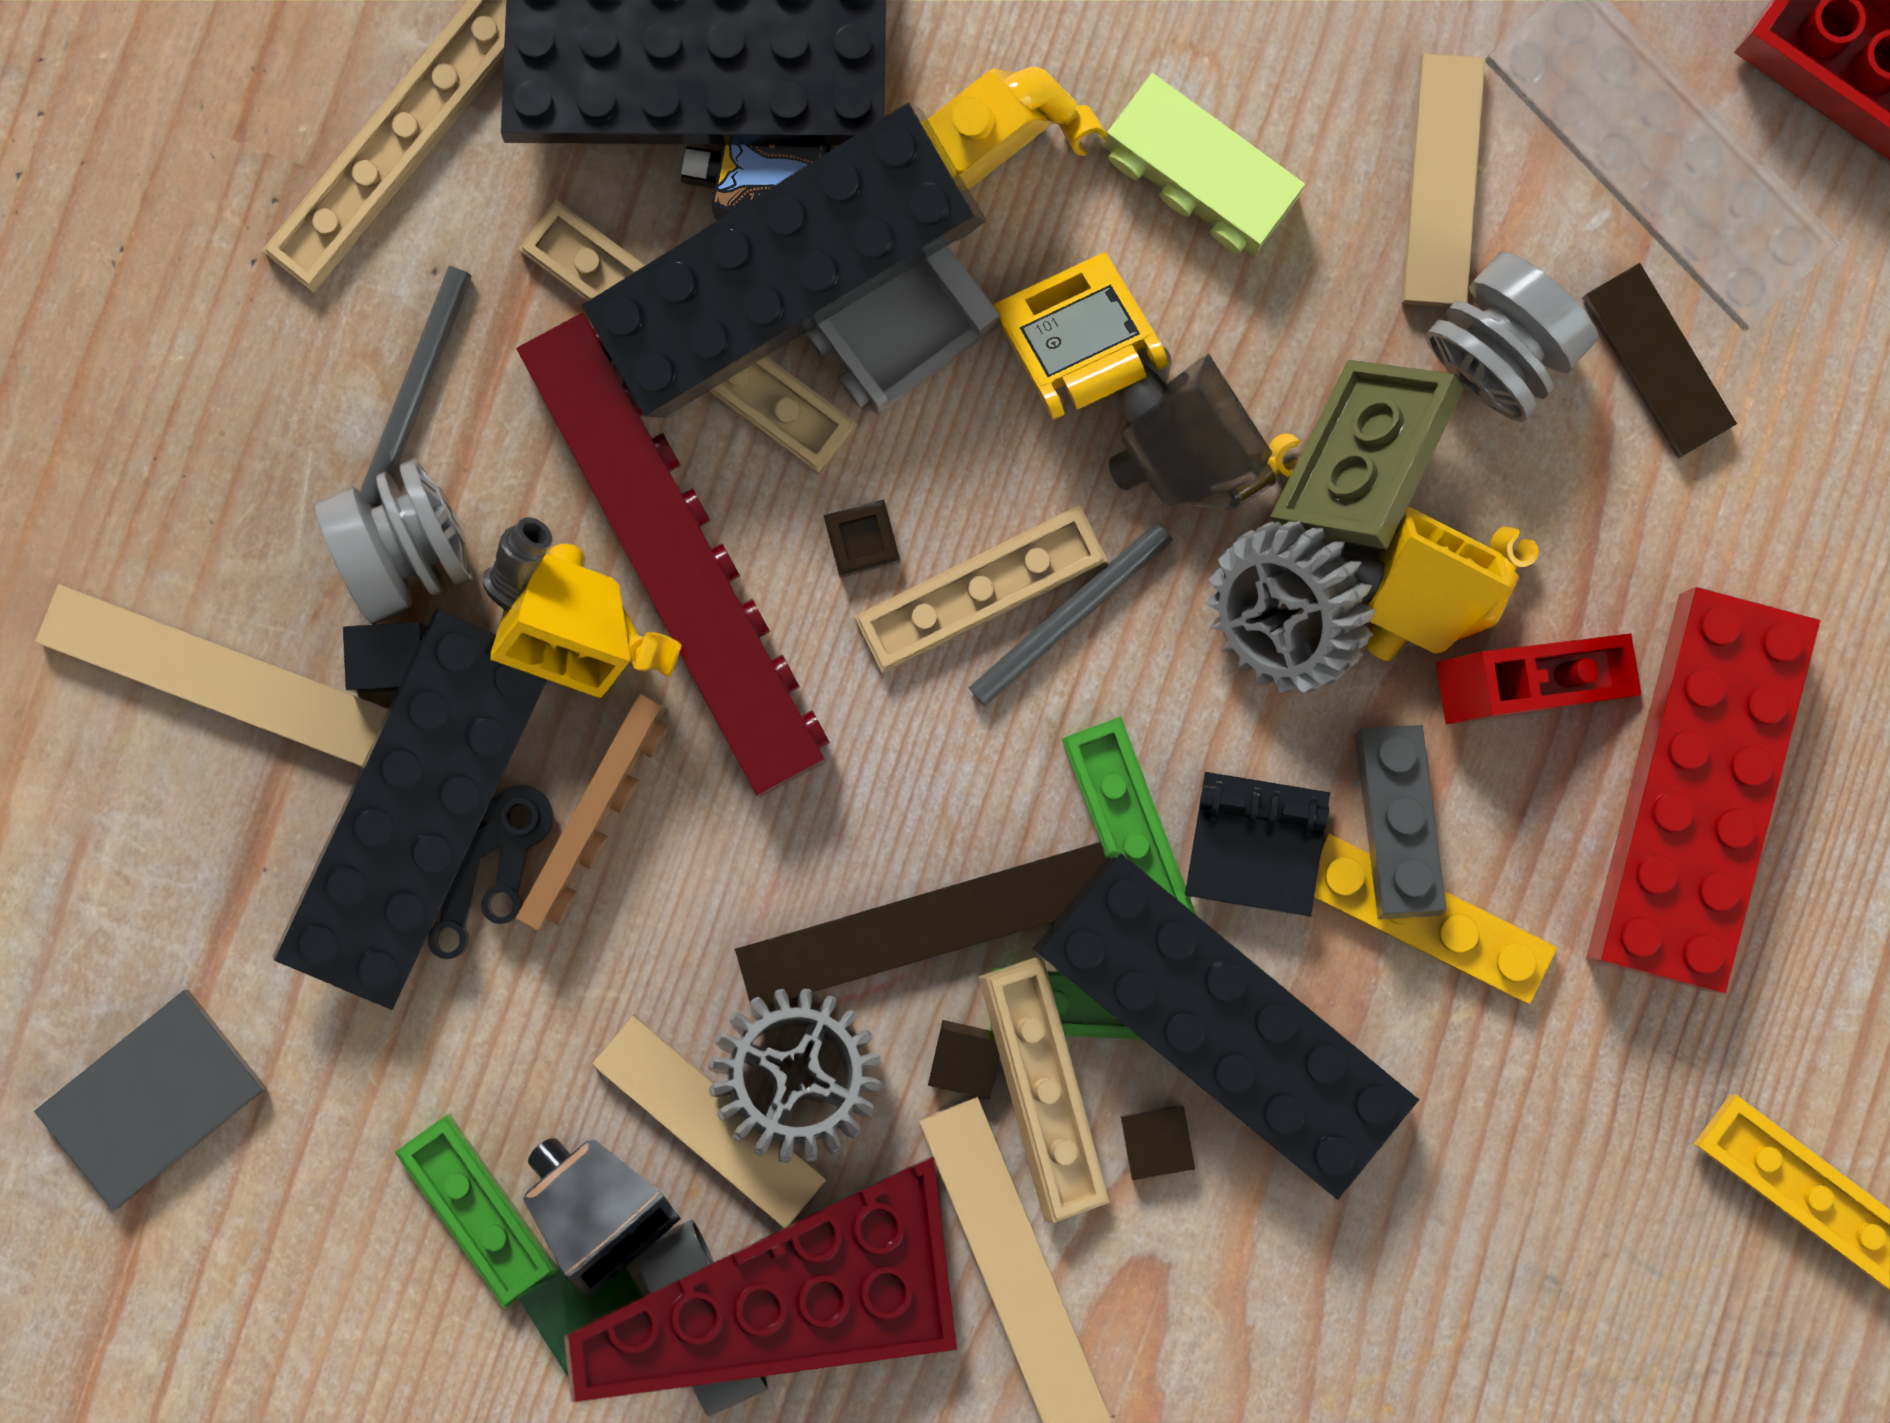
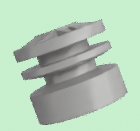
[1425,251,1599,423]
[315,458,473,625]

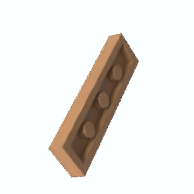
[515,693,670,931]

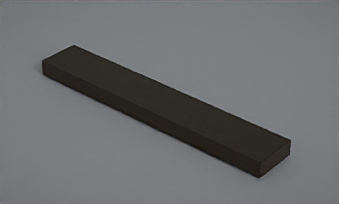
[735,842,1105,1006]

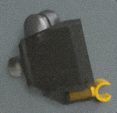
[1108,347,1301,510]

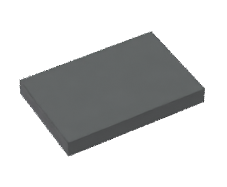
[34,990,267,1211]

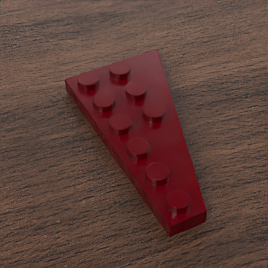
[564,1157,957,1402]

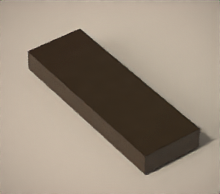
[1582,263,1737,459]

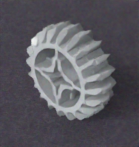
[1206,520,1376,693]
[709,989,882,1163]

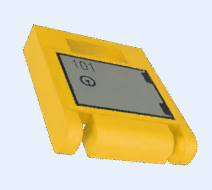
[992,252,1169,420]

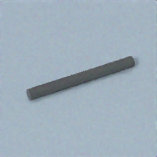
[360,266,472,507]
[968,521,1173,707]

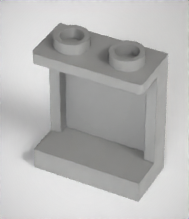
[804,246,1000,414]

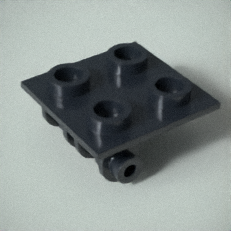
[1185,772,1330,917]

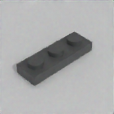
[1355,725,1446,920]

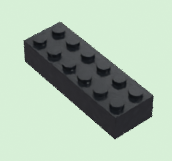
[581,102,986,418]
[1033,851,1420,1200]

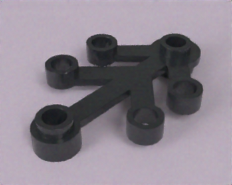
[428,785,554,959]

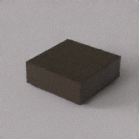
[823,499,901,578]
[928,1020,1000,1100]
[1120,1105,1195,1180]

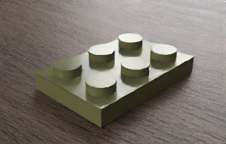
[1270,360,1464,549]

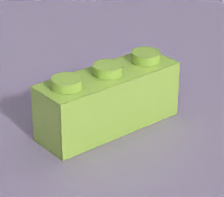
[1104,73,1305,257]

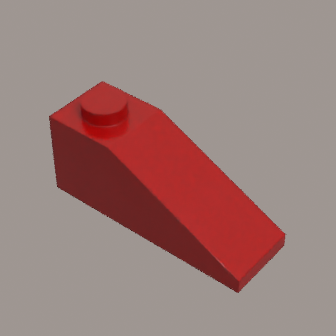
[1435,633,1642,725]

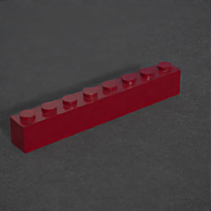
[516,312,830,797]

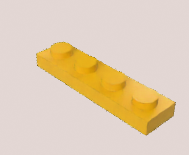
[1314,834,1558,1004]
[1693,1093,1890,1292]

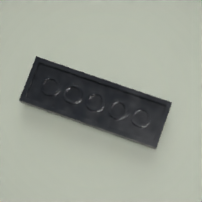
[272,607,547,1010]

